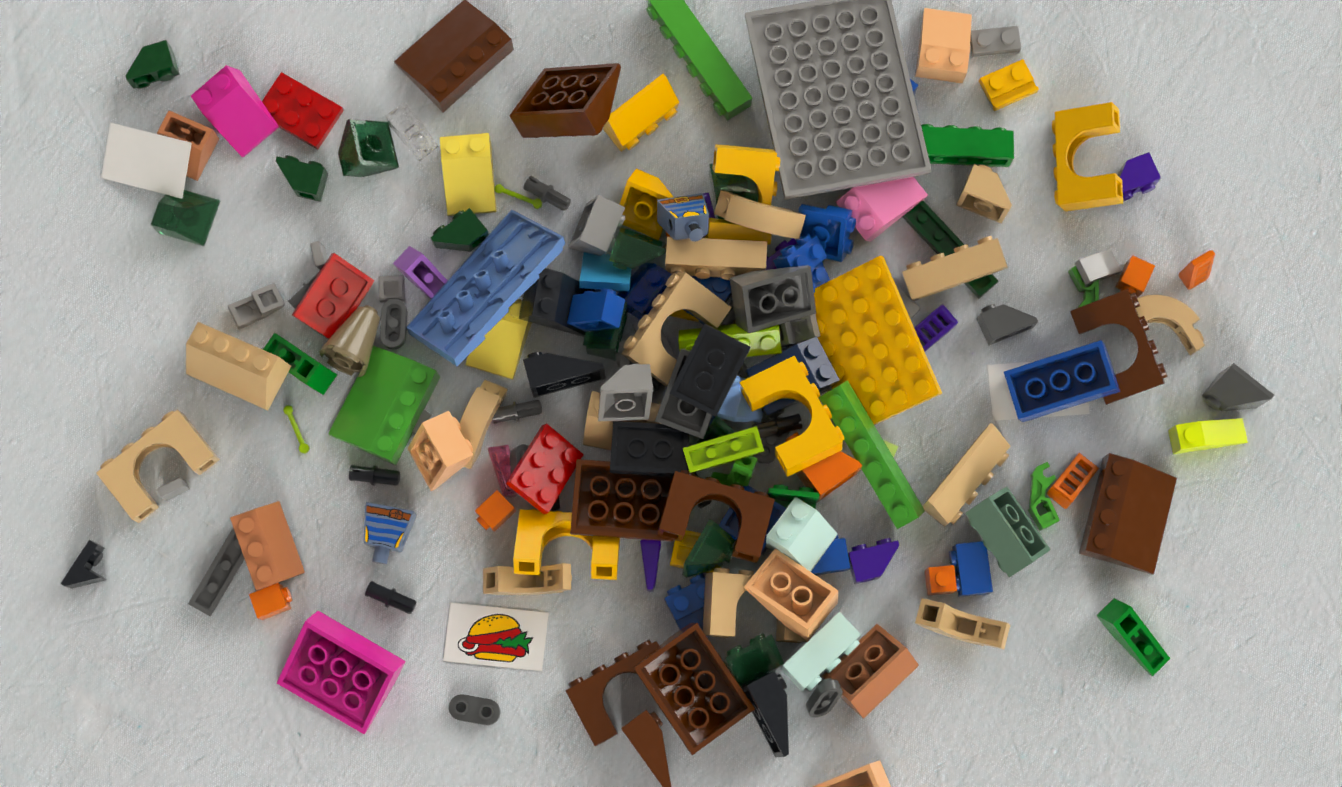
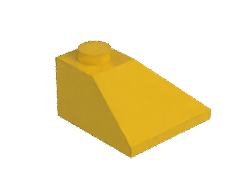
[619,168,673,240]

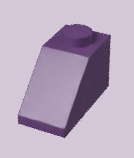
[393,246,448,299]

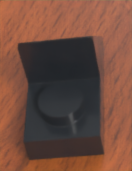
[60,540,107,589]

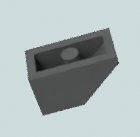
[977,304,1038,346]

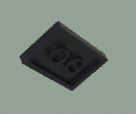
[670,324,751,417]
[610,421,689,476]

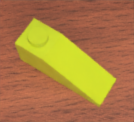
[1168,418,1248,454]

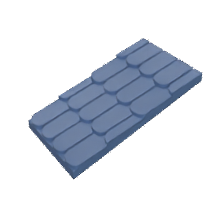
[406,210,565,366]

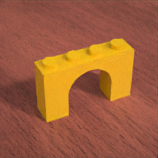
[1052,102,1123,212]
[705,144,780,245]
[740,355,845,477]
[513,509,620,580]

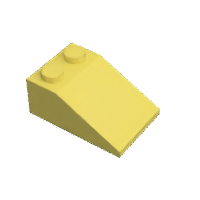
[440,133,497,216]
[465,299,532,380]

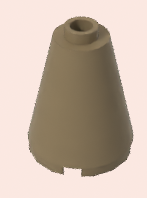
[319,305,380,377]

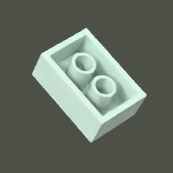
[781,612,861,692]

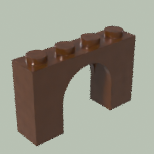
[1070,289,1168,405]
[657,470,775,563]
[565,639,659,747]

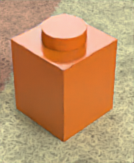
[1115,255,1155,298]
[475,490,516,532]
[925,565,957,596]
[249,583,293,620]

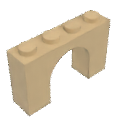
[621,272,732,387]
[96,410,220,523]
[703,568,807,643]

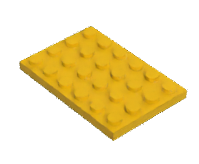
[814,256,943,425]

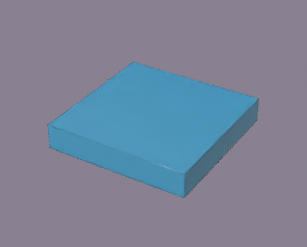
[579,252,633,291]

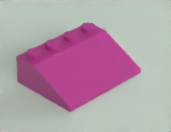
[277,611,406,734]

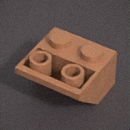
[157,110,219,181]

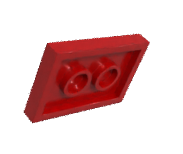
[262,72,344,150]
[292,253,375,339]
[506,423,584,515]

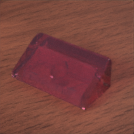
[488,445,519,498]

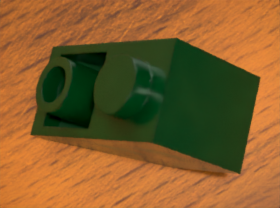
[125,40,180,89]
[275,155,328,202]
[430,208,489,252]

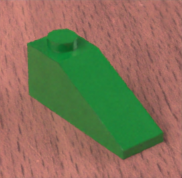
[263,333,337,395]
[1096,598,1170,676]

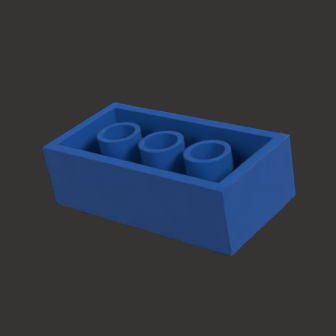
[1004,340,1120,422]

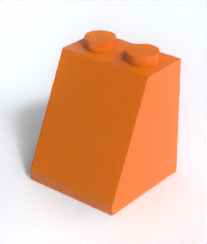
[785,432,862,502]

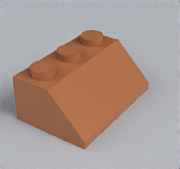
[230,501,305,591]
[822,624,919,719]

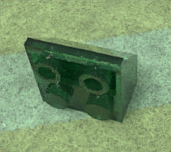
[724,633,784,687]

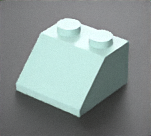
[766,497,837,572]

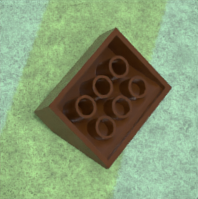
[394,0,514,112]
[509,63,621,138]
[1079,453,1177,575]
[570,459,673,542]
[633,623,755,755]

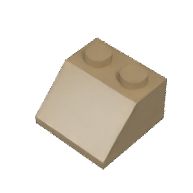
[956,164,1012,223]

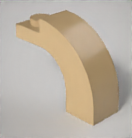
[714,190,806,239]
[1128,295,1205,355]
[459,380,508,469]
[483,563,572,595]
[915,598,1010,650]

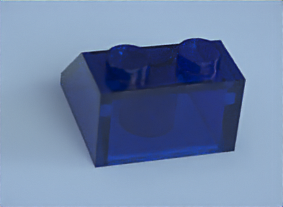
[617,263,672,320]

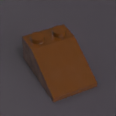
[621,709,671,787]

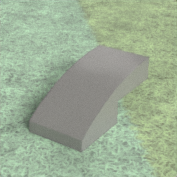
[1075,250,1122,285]
[228,283,285,330]
[779,314,821,348]

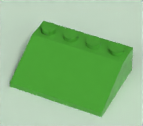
[328,345,440,466]

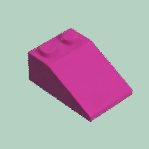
[191,65,279,157]

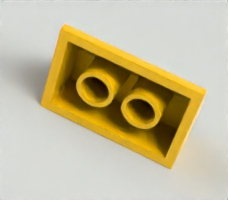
[603,74,679,152]

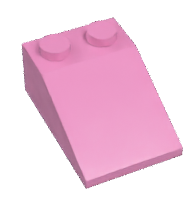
[836,177,928,242]

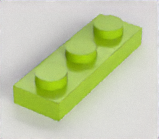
[683,426,765,473]

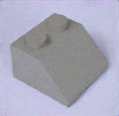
[568,195,625,256]
[598,364,653,421]

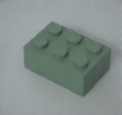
[965,487,1051,577]

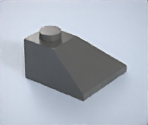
[1202,363,1274,411]

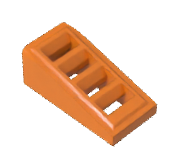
[1178,250,1215,290]
[1047,453,1099,509]

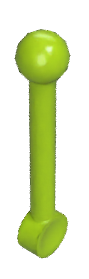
[494,184,543,209]
[283,405,310,454]

